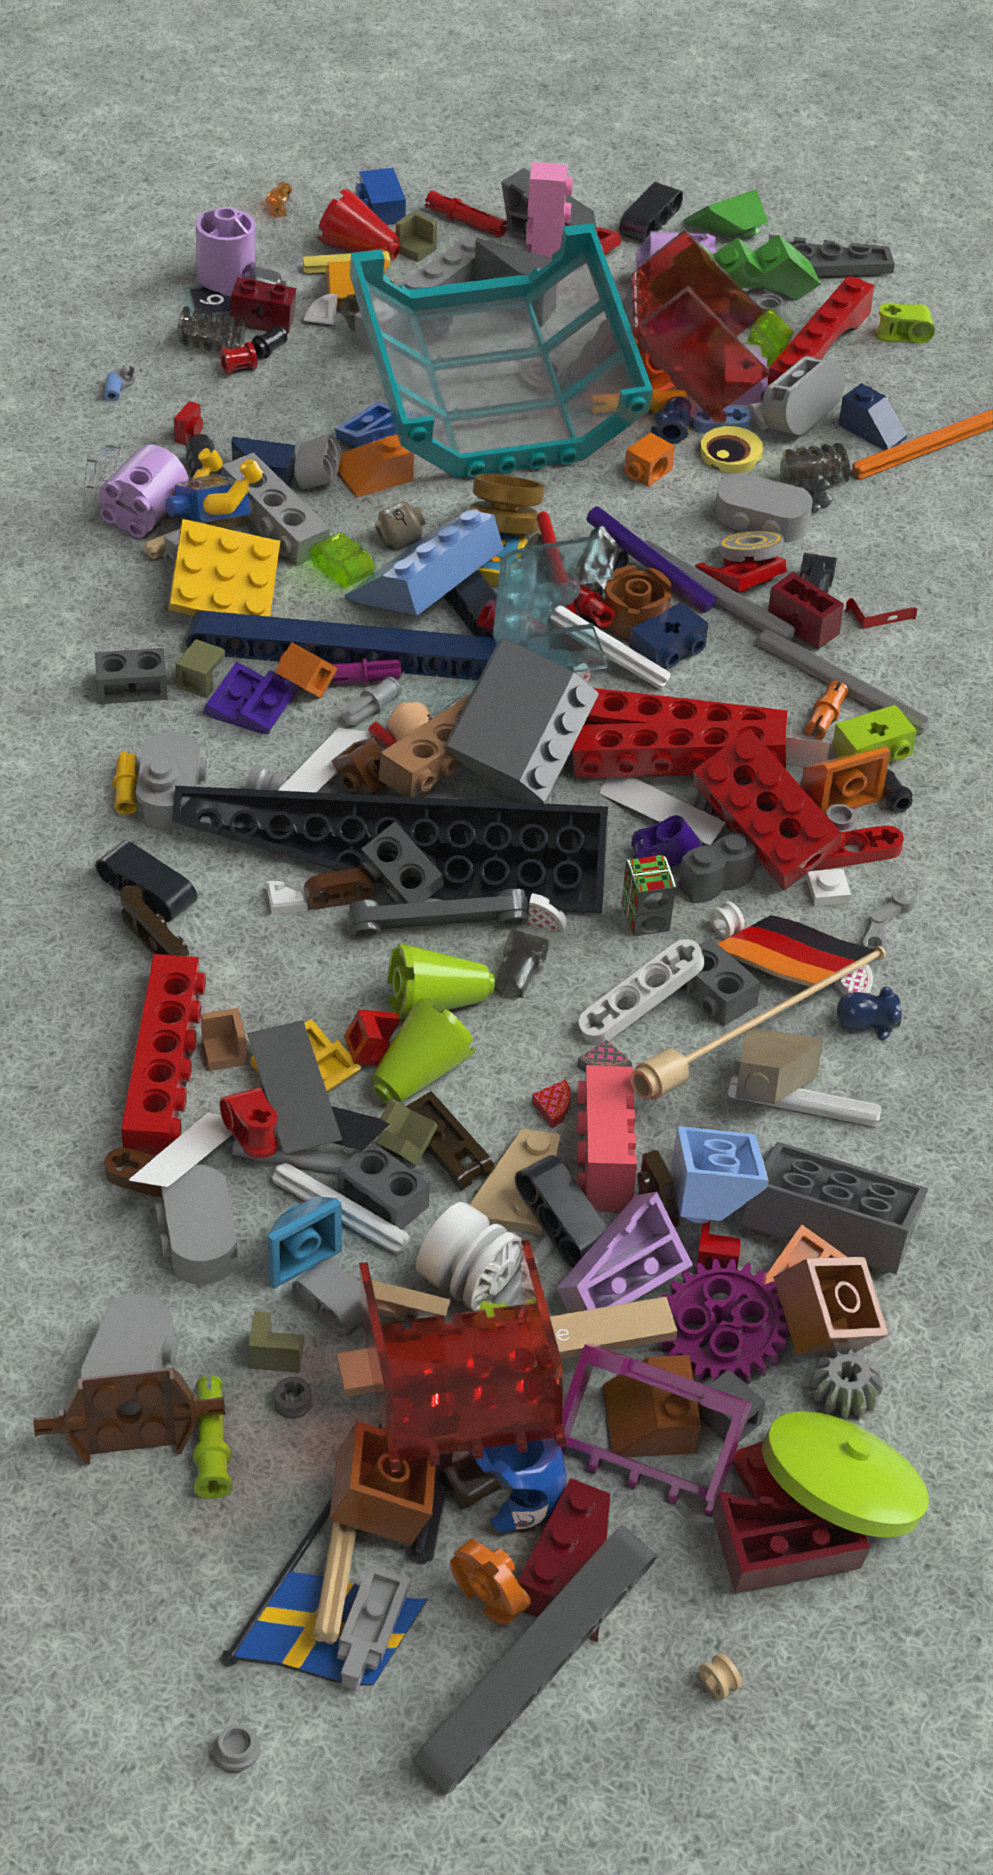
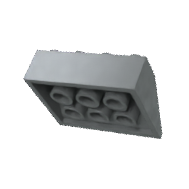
[443,638,599,803]
[741,1141,928,1274]

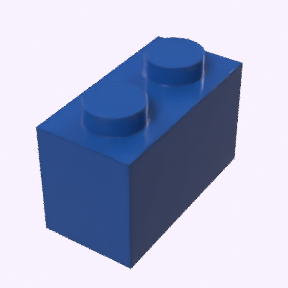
[355,168,406,225]

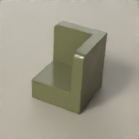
[396,210,437,262]
[175,639,225,698]
[374,1099,438,1166]
[249,1311,304,1373]

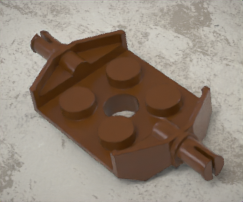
[33,1368,226,1465]

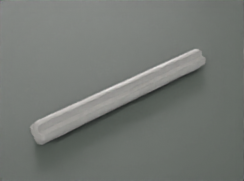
[645,540,795,640]
[758,629,930,735]

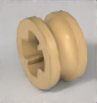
[699,1653,742,1701]

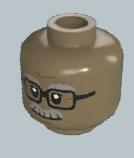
[375,501,426,550]

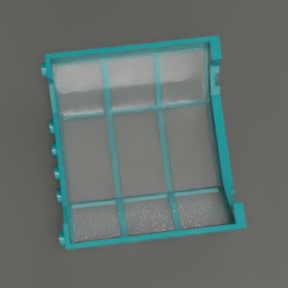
[350,223,653,478]

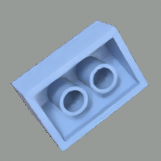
[671,1126,769,1223]

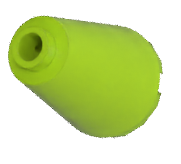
[387,944,495,1020]
[372,998,476,1103]

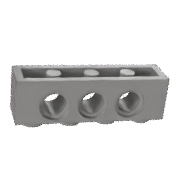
[221,452,330,566]

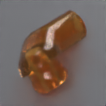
[266,182,292,218]

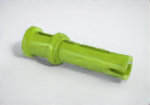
[192,1375,233,1499]

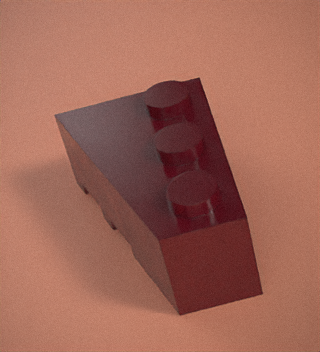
[518,1478,611,1642]
[712,1491,870,1593]

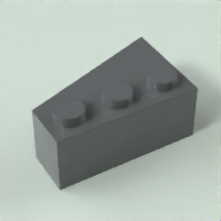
[501,168,597,240]

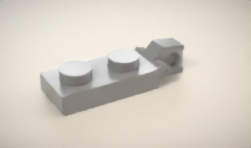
[337,1565,411,1691]

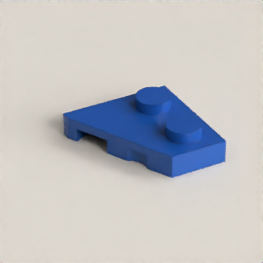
[335,401,419,447]

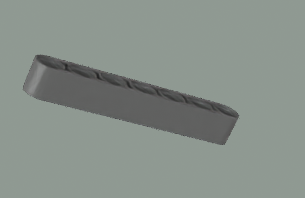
[413,1525,658,1794]

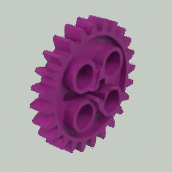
[660,1259,791,1384]

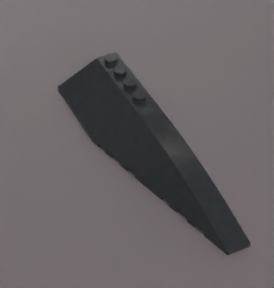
[172,786,608,913]

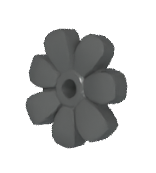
[800,474,832,514]

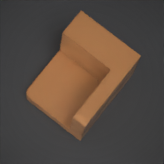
[200,1008,247,1071]

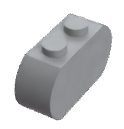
[762,356,844,435]
[715,473,812,542]
[136,732,207,830]
[155,1165,238,1285]
[80,1294,179,1415]

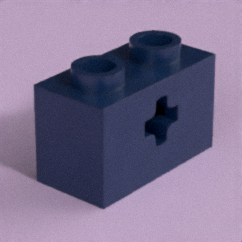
[629,602,708,669]

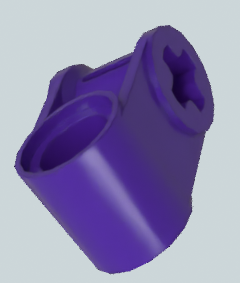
[631,815,702,867]

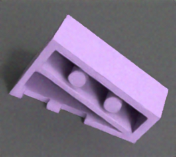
[556,1192,693,1313]

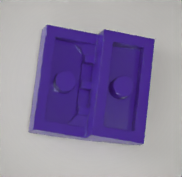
[203,661,300,734]

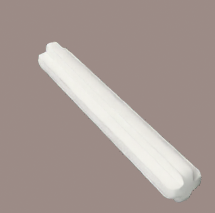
[549,606,671,689]
[728,1075,881,1127]
[272,1163,410,1254]

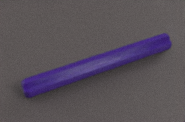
[586,506,716,613]

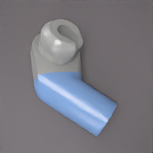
[104,364,138,401]

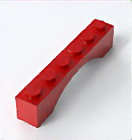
[768,276,875,386]

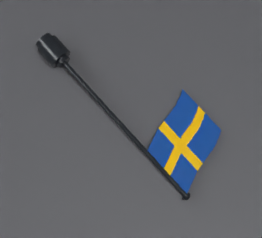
[222,1381,439,1686]

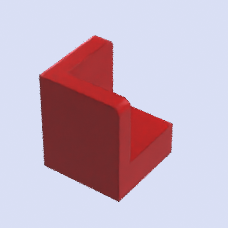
[344,1009,400,1066]
[696,1220,741,1274]

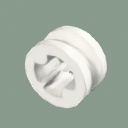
[709,901,745,939]

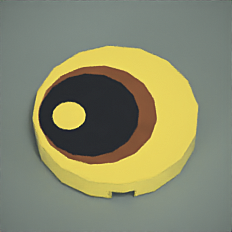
[700,426,763,473]

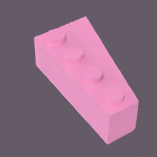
[526,162,573,297]

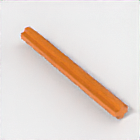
[851,409,993,480]

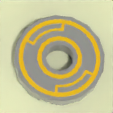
[719,531,784,562]

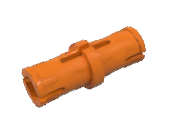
[805,681,848,740]

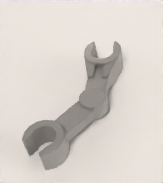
[862,887,916,951]

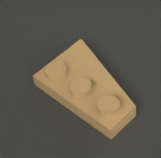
[469,1128,561,1235]
[363,1279,450,1321]

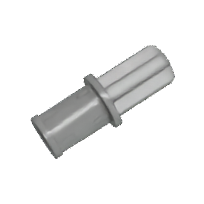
[341,676,402,726]

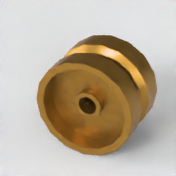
[470,474,545,534]

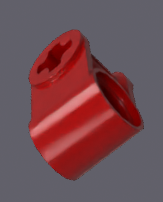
[219,1087,278,1158]

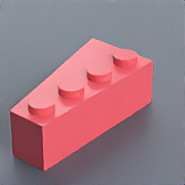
[577,1065,637,1213]

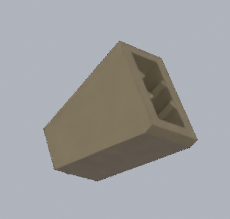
[735,1028,823,1104]

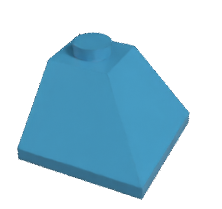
[267,1197,342,1289]

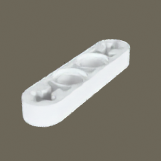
[579,939,704,1045]

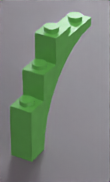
[635,235,821,322]

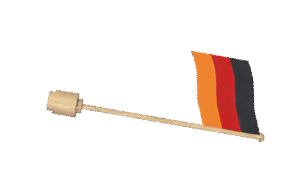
[630,915,886,1099]

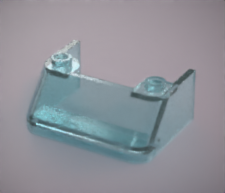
[493,535,613,673]

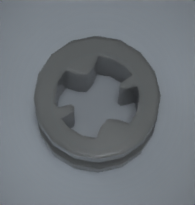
[273,1377,312,1419]

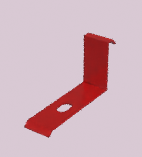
[845,598,918,629]

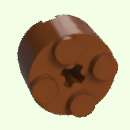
[604,566,671,643]

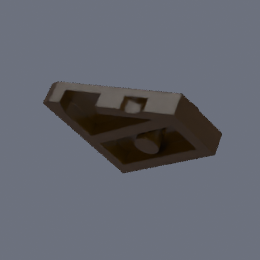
[637,1150,680,1227]

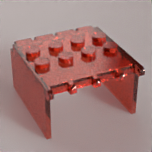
[631,229,770,423]
[359,1239,566,1472]

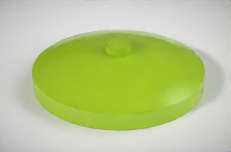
[762,1411,929,1538]

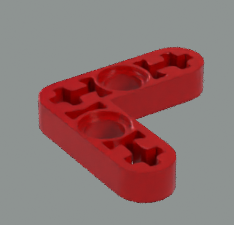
[791,788,904,870]

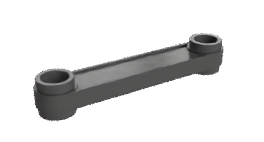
[348,889,529,937]

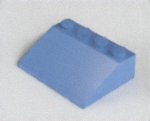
[345,510,504,616]

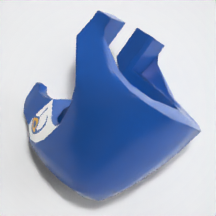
[467,1426,567,1533]

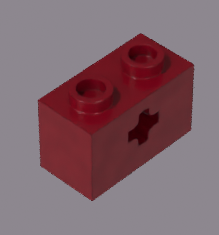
[229,277,297,334]
[768,572,844,649]

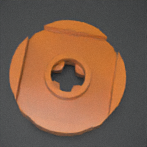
[450,1538,531,1625]

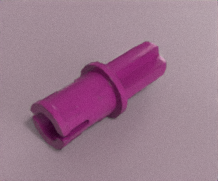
[333,658,401,686]

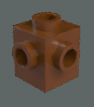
[331,737,387,795]

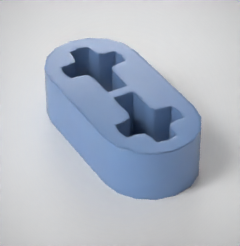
[691,406,751,434]

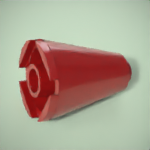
[317,189,401,261]

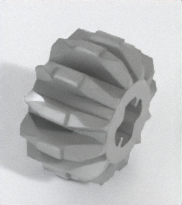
[811,1347,884,1420]

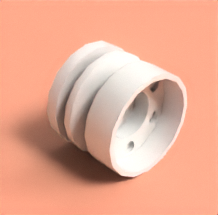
[416,1202,524,1311]

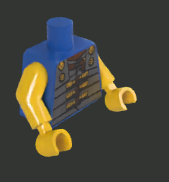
[165,448,263,522]

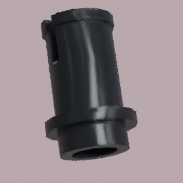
[251,326,288,359]
[883,769,913,812]

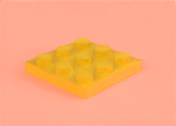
[168,519,280,617]

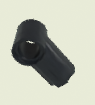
[800,552,837,593]

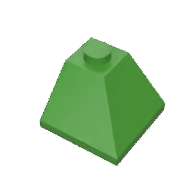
[683,189,768,239]

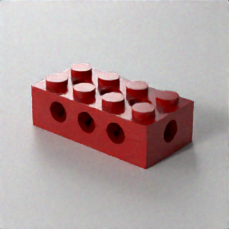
[693,728,841,890]

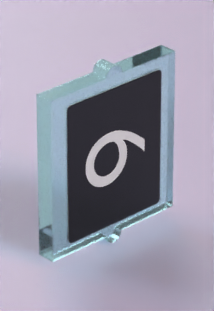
[183,286,231,321]

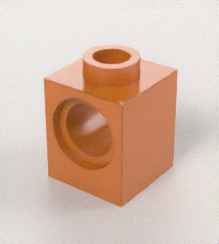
[624,432,675,487]
[275,642,338,698]

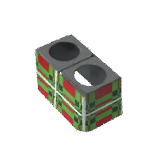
[621,855,676,936]

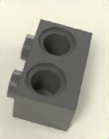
[95,648,168,704]
[361,822,444,904]
[675,938,761,1026]
[338,1142,430,1230]

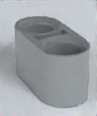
[294,434,341,490]
[292,1258,375,1337]

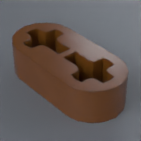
[303,868,376,910]
[104,1147,162,1197]

